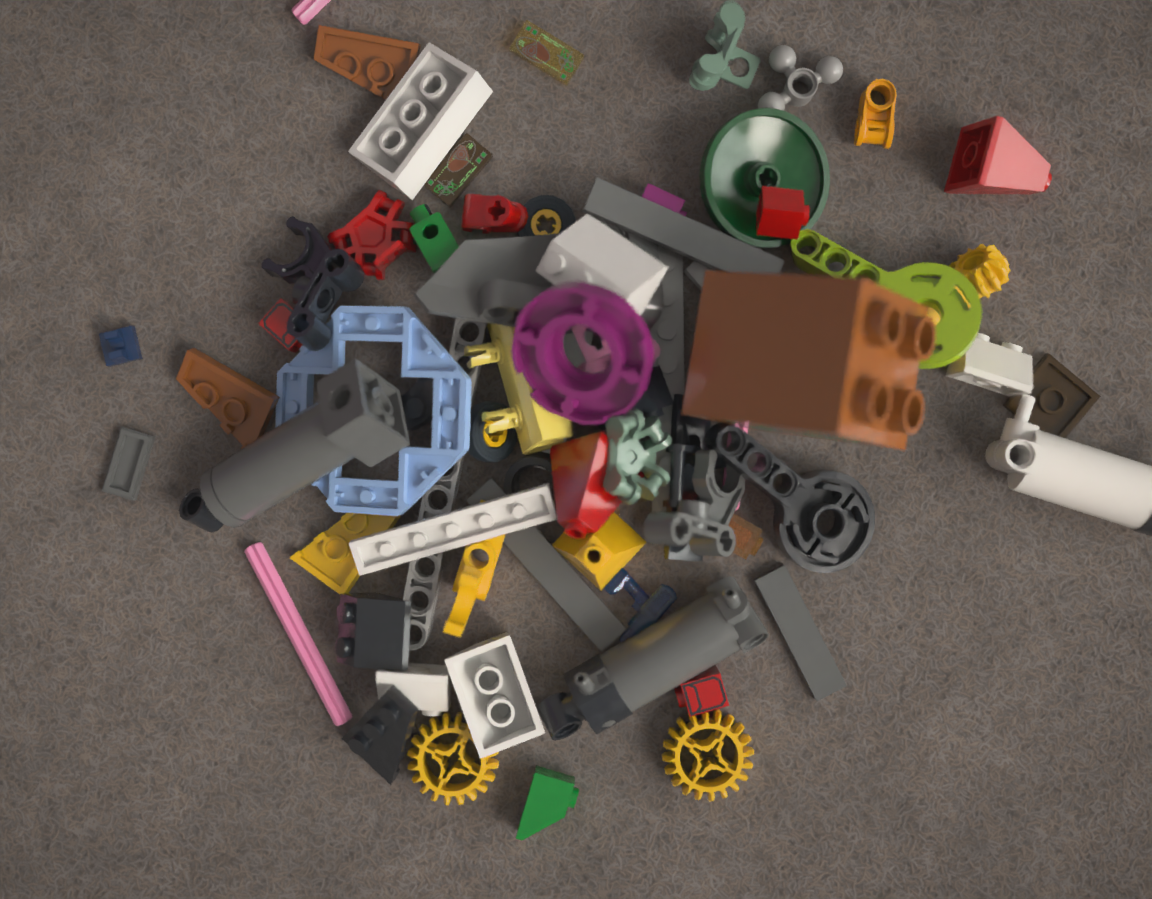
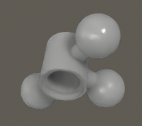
[758,45,843,111]

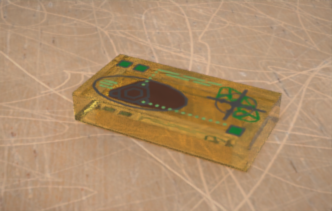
[509,20,584,86]

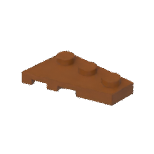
[314,25,421,100]
[176,348,280,449]

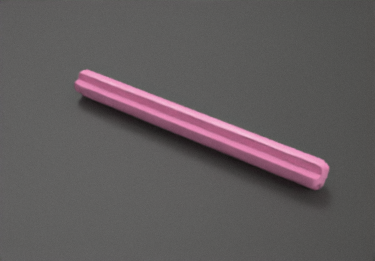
[244,542,352,726]

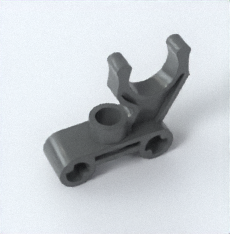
[644,450,745,557]

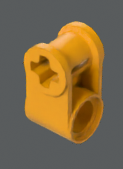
[854,79,897,149]

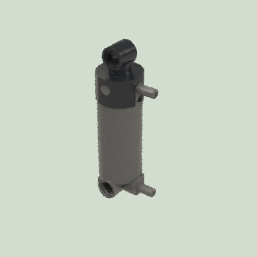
[537,576,769,740]

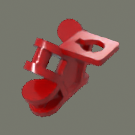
[327,190,417,280]

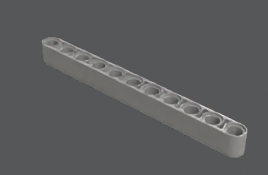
[403,318,488,650]

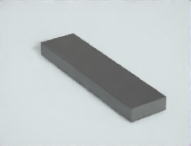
[754,564,847,701]

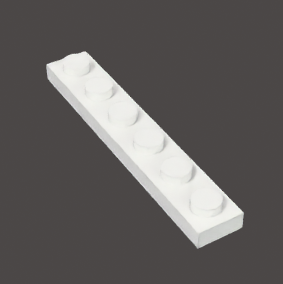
[349,483,557,576]

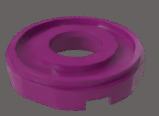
[511,281,654,425]

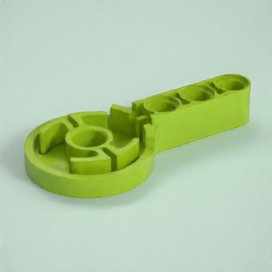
[791,229,982,369]

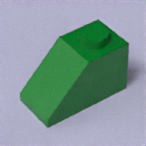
[516,765,579,840]

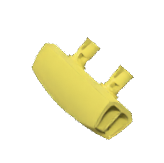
[464,323,573,455]

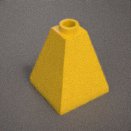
[552,512,647,591]

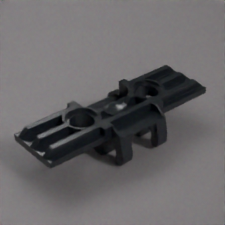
[663,394,726,561]

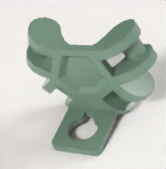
[689,0,760,91]
[603,408,672,505]

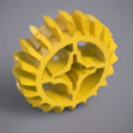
[662,709,754,801]
[407,712,499,805]

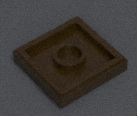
[1003,353,1101,438]

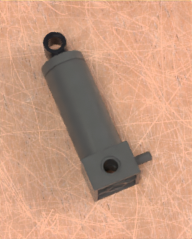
[179,358,410,533]

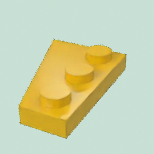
[289,513,401,594]

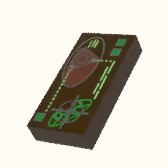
[424,133,493,208]

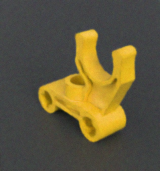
[443,499,506,637]

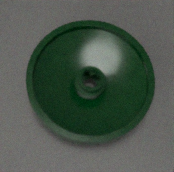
[699,108,830,248]

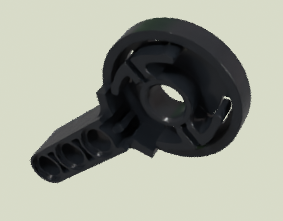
[706,423,875,573]

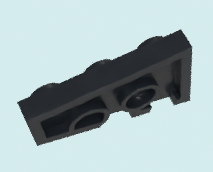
[342,685,419,785]

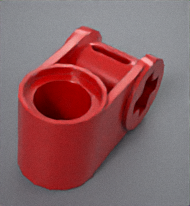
[461,194,528,234]

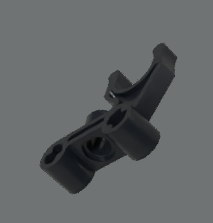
[261,216,365,351]

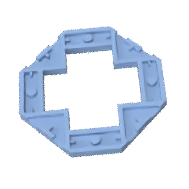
[275,306,472,516]

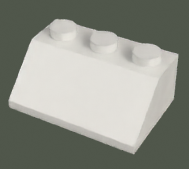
[536,214,668,316]
[444,632,545,759]

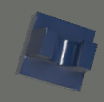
[99,326,142,367]

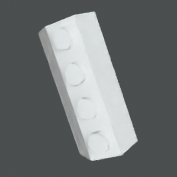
[348,42,493,200]

